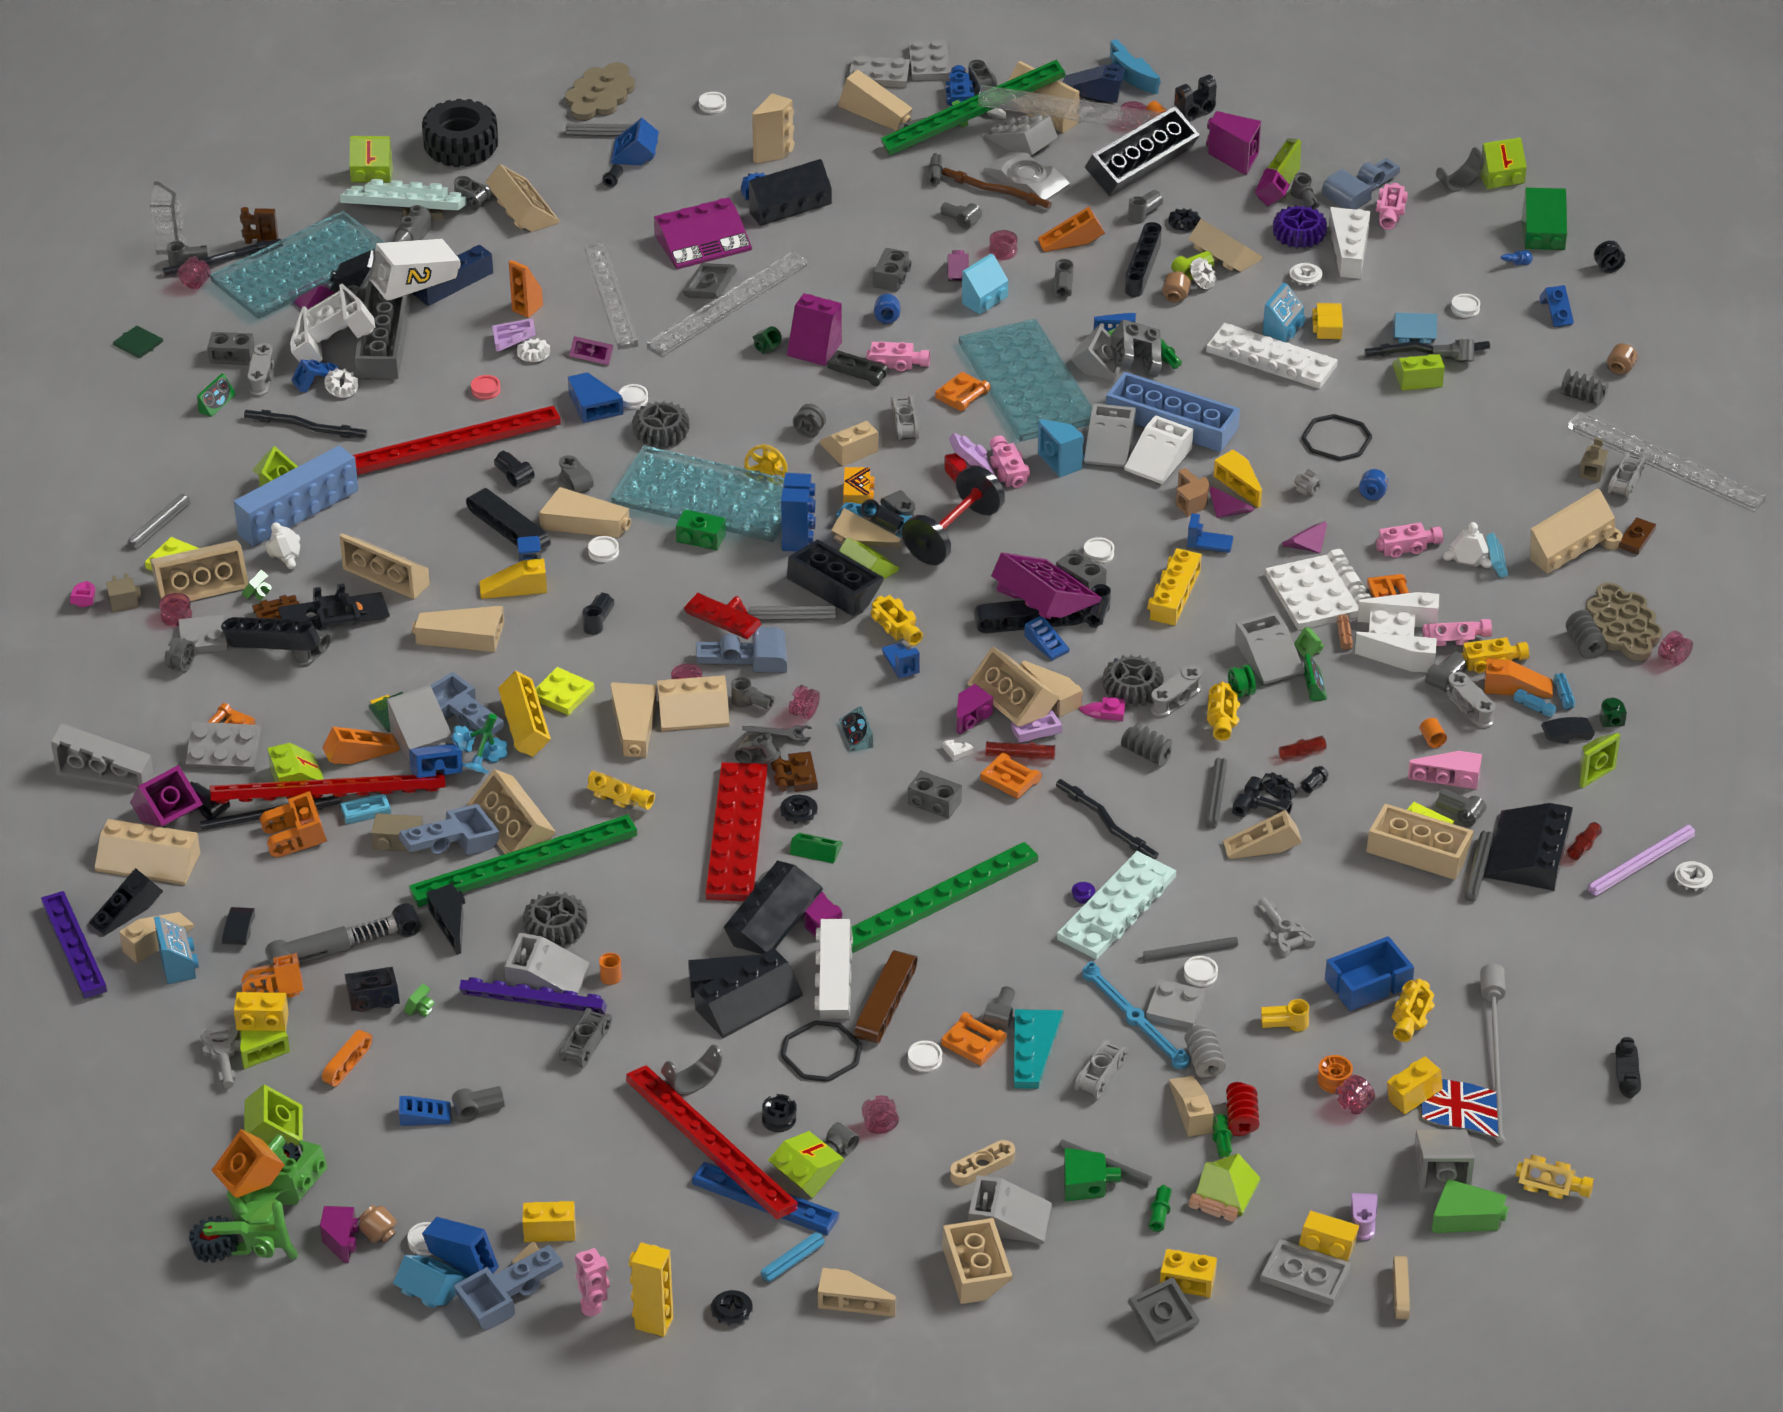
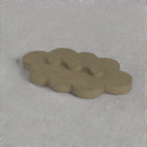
[565,62,635,120]
[1585,582,1663,661]

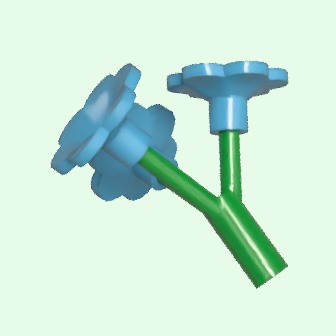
[452,713,508,774]

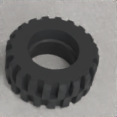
[422,99,498,167]

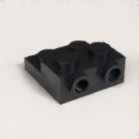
[344,966,400,1012]

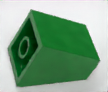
[1522,187,1567,250]

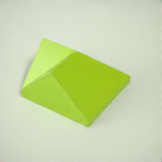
[1266,138,1301,184]
[252,446,298,487]
[1579,733,1621,788]
[1196,1153,1260,1216]

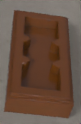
[1618,517,1656,555]

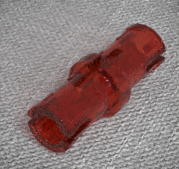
[1279,735,1327,761]
[1567,822,1602,860]

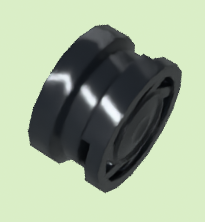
[1593,240,1626,273]
[762,1094,797,1132]

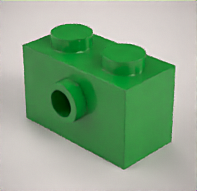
[676,509,726,551]

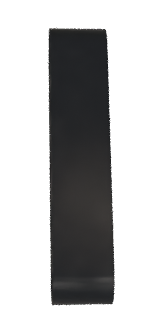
[1125,222,1162,297]
[466,488,551,551]
[974,600,1084,633]
[221,617,321,651]

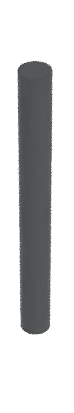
[1143,937,1238,961]
[1058,1139,1152,1186]

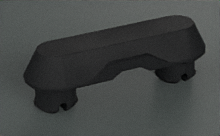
[1615,1037,1641,1098]

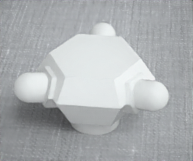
[266,522,300,569]
[1443,522,1492,569]

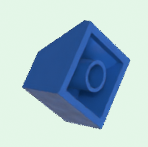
[610,117,659,165]

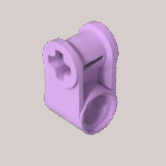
[1351,1193,1377,1241]

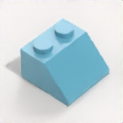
[962,254,1008,314]

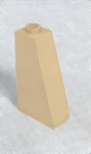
[838,69,913,131]
[539,487,631,538]
[412,606,504,652]
[611,682,657,758]

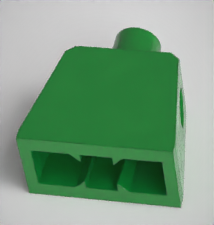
[1064,1148,1121,1201]

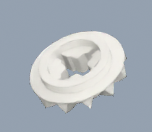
[1190,257,1217,289]
[1290,263,1322,287]
[517,338,550,362]
[325,368,359,398]
[1674,861,1713,892]

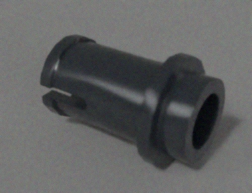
[603,164,623,187]
[1300,766,1329,794]

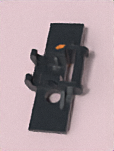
[278,583,390,630]

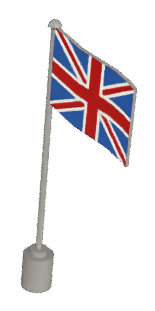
[1422,964,1506,1144]

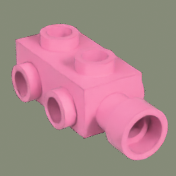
[1376,183,1408,230]
[866,341,930,372]
[989,435,1030,488]
[1376,522,1443,558]
[1422,619,1492,647]
[574,1248,610,1316]

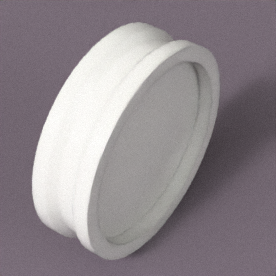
[699,92,726,114]
[1451,294,1480,318]
[619,384,648,409]
[588,536,619,563]
[1084,537,1114,564]
[1184,956,1218,987]
[908,1041,942,1073]
[407,1222,433,1256]

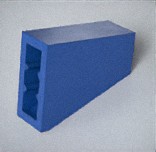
[568,372,623,423]
[422,1217,499,1276]

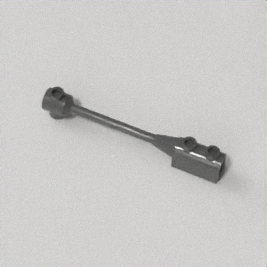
[347,205,432,304]

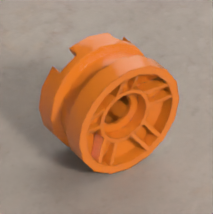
[1317,1055,1353,1094]

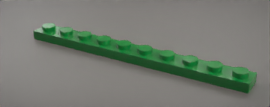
[881,59,1066,155]
[409,814,637,907]
[851,841,1038,954]

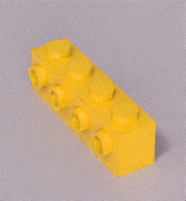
[1147,548,1202,626]
[498,671,551,757]
[629,1242,674,1337]

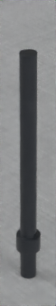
[200,796,340,830]

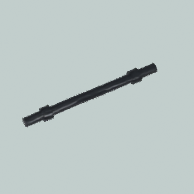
[162,238,282,276]
[1364,341,1490,357]
[244,409,367,438]
[1056,779,1159,860]

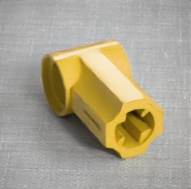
[1261,999,1309,1032]

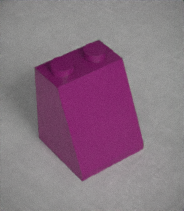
[1206,111,1261,175]
[787,293,842,366]
[130,765,203,827]

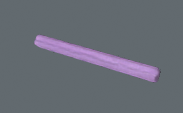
[1588,825,1695,896]

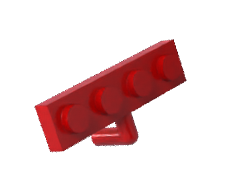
[683,592,762,640]

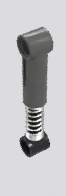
[265,903,422,965]

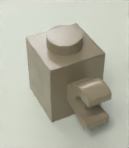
[1579,438,1609,482]
[106,573,141,613]

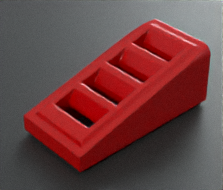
[944,453,967,483]

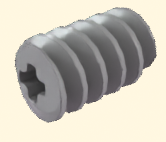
[1185,1025,1226,1078]

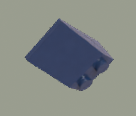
[1063,64,1125,103]

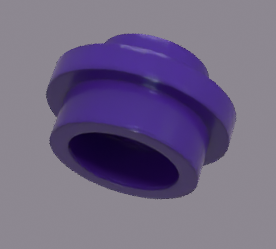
[1072,882,1095,904]

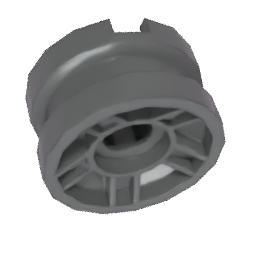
[793,404,826,438]
[165,637,196,672]

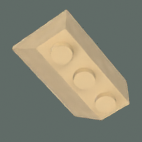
[752,93,795,163]
[1188,219,1263,272]
[657,675,730,731]
[942,1218,1013,1304]

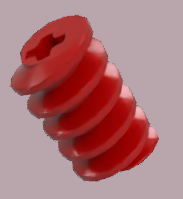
[1226,1082,1260,1136]

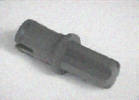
[927,153,943,186]

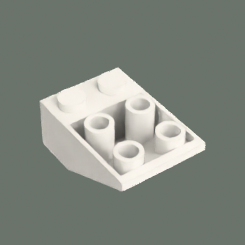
[1124,415,1193,484]

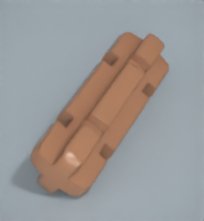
[1337,614,1353,650]
[1189,1193,1238,1222]

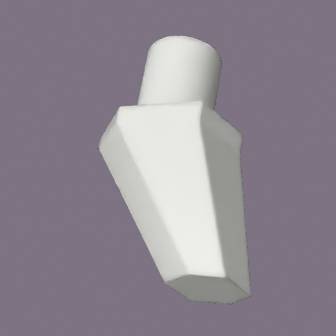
[986,107,1006,119]

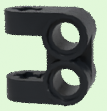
[1173,74,1217,122]

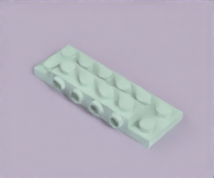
[340,179,467,210]
[1057,851,1176,960]

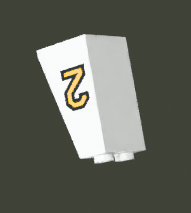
[369,239,460,301]

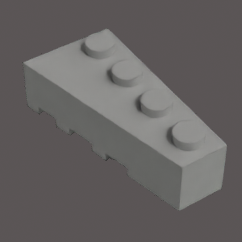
[51,723,153,789]

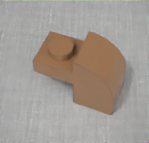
[1176,468,1209,517]

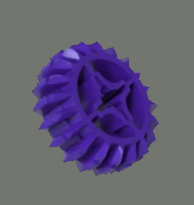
[1273,205,1327,249]

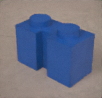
[409,743,463,778]

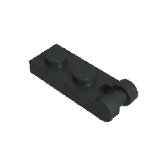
[828,350,889,386]

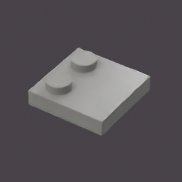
[179,614,228,654]
[1146,979,1206,1029]

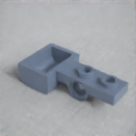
[1322,158,1400,210]
[696,627,787,673]
[430,672,504,738]
[399,804,499,855]
[454,1244,564,1330]

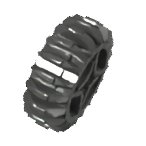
[632,401,690,448]
[1102,654,1164,707]
[523,891,588,947]

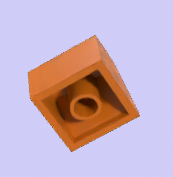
[211,1129,285,1198]

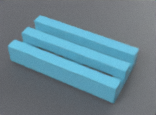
[1486,532,1508,578]
[340,794,391,824]

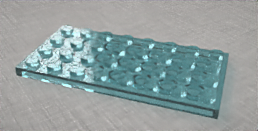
[210,210,385,319]
[959,319,1093,442]
[611,445,784,542]

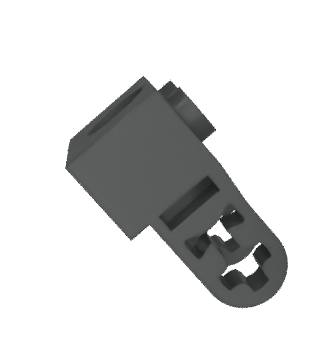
[1111,319,1162,377]

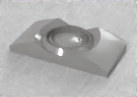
[984,151,1070,201]

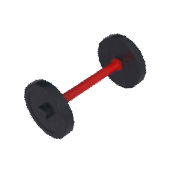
[902,465,1005,565]

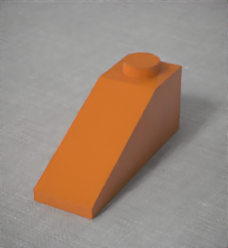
[1037,207,1105,252]
[509,260,543,318]
[1484,658,1553,698]
[322,726,400,765]

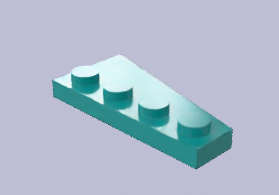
[1014,1009,1064,1089]

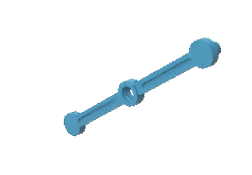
[1082,961,1190,1069]

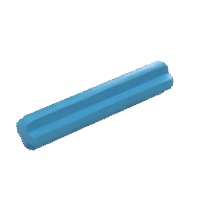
[760,1232,825,1282]

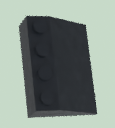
[1484,803,1573,891]

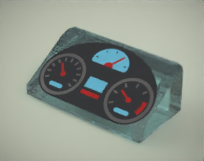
[839,706,873,752]

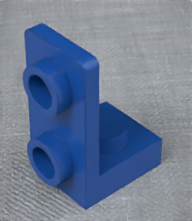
[1539,285,1574,327]
[291,359,342,393]
[1187,513,1234,553]
[882,642,920,679]

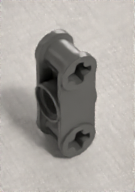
[560,1008,612,1067]

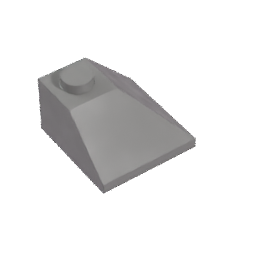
[1071,325,1120,380]

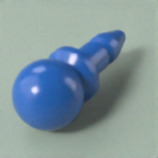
[1500,250,1533,265]

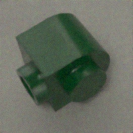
[752,326,782,354]
[1600,698,1627,728]

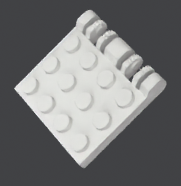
[1265,549,1371,631]

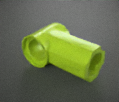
[1171,251,1214,281]

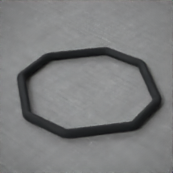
[1302,414,1372,461]
[781,1020,862,1081]

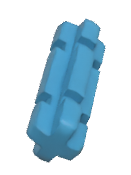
[1553,673,1575,709]
[1514,689,1556,718]

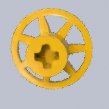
[744,444,788,487]

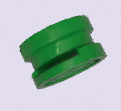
[1228,664,1256,698]

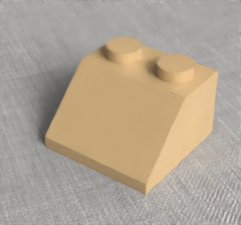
[820,421,878,466]

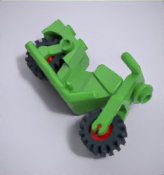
[189,1134,328,1263]

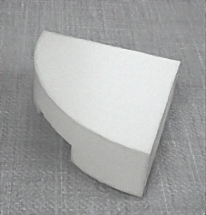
[942,740,974,761]

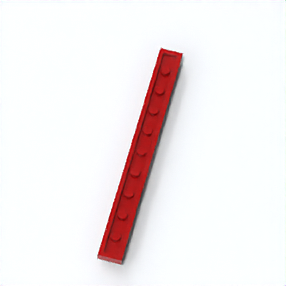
[352,405,561,475]
[209,773,445,803]
[626,1065,798,1220]

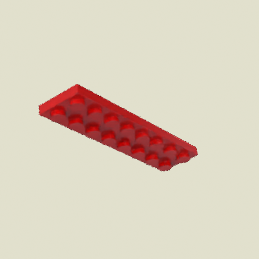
[706,762,768,901]

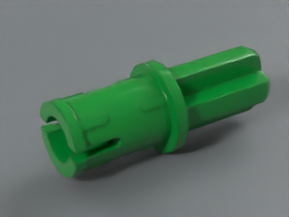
[1161,339,1182,369]
[1212,1114,1232,1158]
[1148,1185,1172,1232]

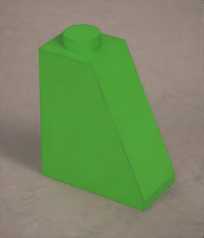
[1432,1179,1509,1233]

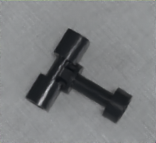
[1232,776,1293,817]

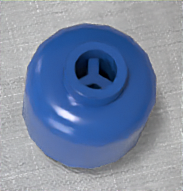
[874,294,901,324]
[1359,469,1389,501]

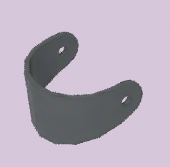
[1436,147,1483,191]
[661,1045,722,1095]

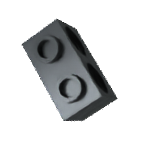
[874,247,912,292]
[207,332,254,365]
[1056,549,1107,590]
[908,770,962,819]

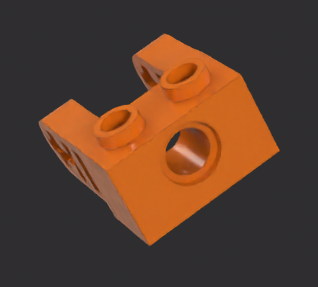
[260,791,327,857]
[241,953,304,998]

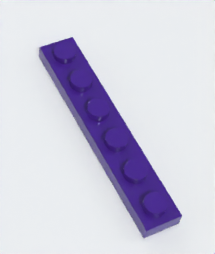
[41,891,107,999]
[459,977,607,1014]

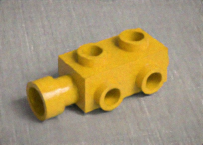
[871,595,923,646]
[1461,637,1529,673]
[1207,681,1240,741]
[587,770,655,810]
[1391,978,1435,1042]
[1515,1154,1594,1199]

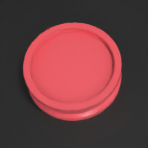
[471,375,501,400]

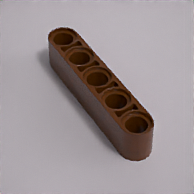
[854,950,918,1044]

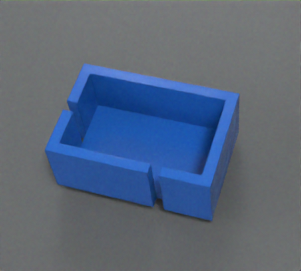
[781,473,816,552]
[1325,936,1414,1011]

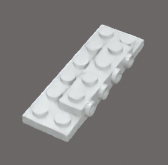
[1206,323,1338,389]

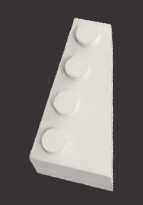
[1329,207,1370,279]
[815,919,853,1019]

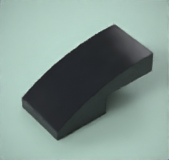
[1541,717,1595,744]
[222,907,255,945]

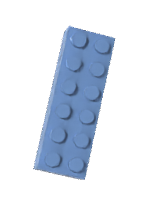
[1106,372,1240,452]
[234,445,358,547]

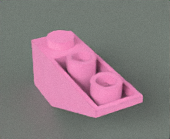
[1408,751,1482,790]

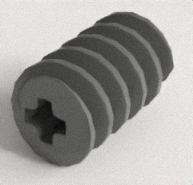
[1561,369,1609,406]
[1565,610,1607,659]
[1121,723,1172,767]

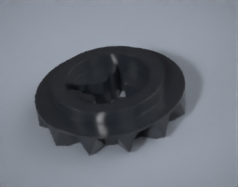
[1168,207,1201,231]
[1261,772,1297,800]
[780,794,818,824]
[711,1290,753,1326]

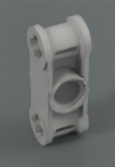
[248,343,274,397]
[891,395,919,441]
[1608,452,1647,499]
[1151,665,1202,718]
[1447,672,1496,729]
[1074,1039,1128,1099]

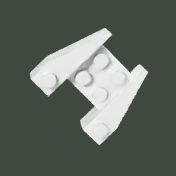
[290,284,375,362]
[1355,592,1439,673]

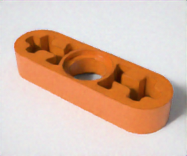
[322,1030,372,1087]

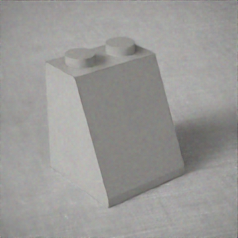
[387,685,453,763]
[1414,1129,1475,1192]

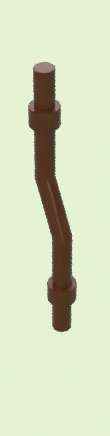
[942,167,1052,209]

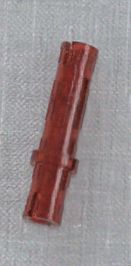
[985,741,1056,760]

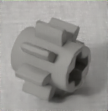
[1294,468,1321,496]

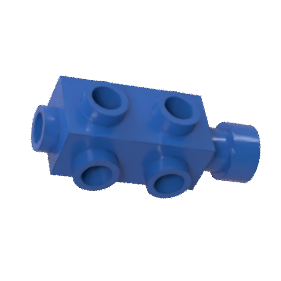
[946,65,974,106]

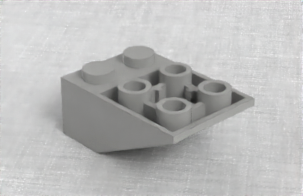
[984,114,1058,155]
[1084,403,1136,468]
[1235,611,1305,685]
[505,933,590,995]
[968,1175,1052,1244]

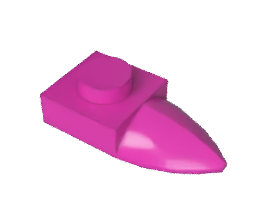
[70,581,95,607]
[1079,697,1125,721]

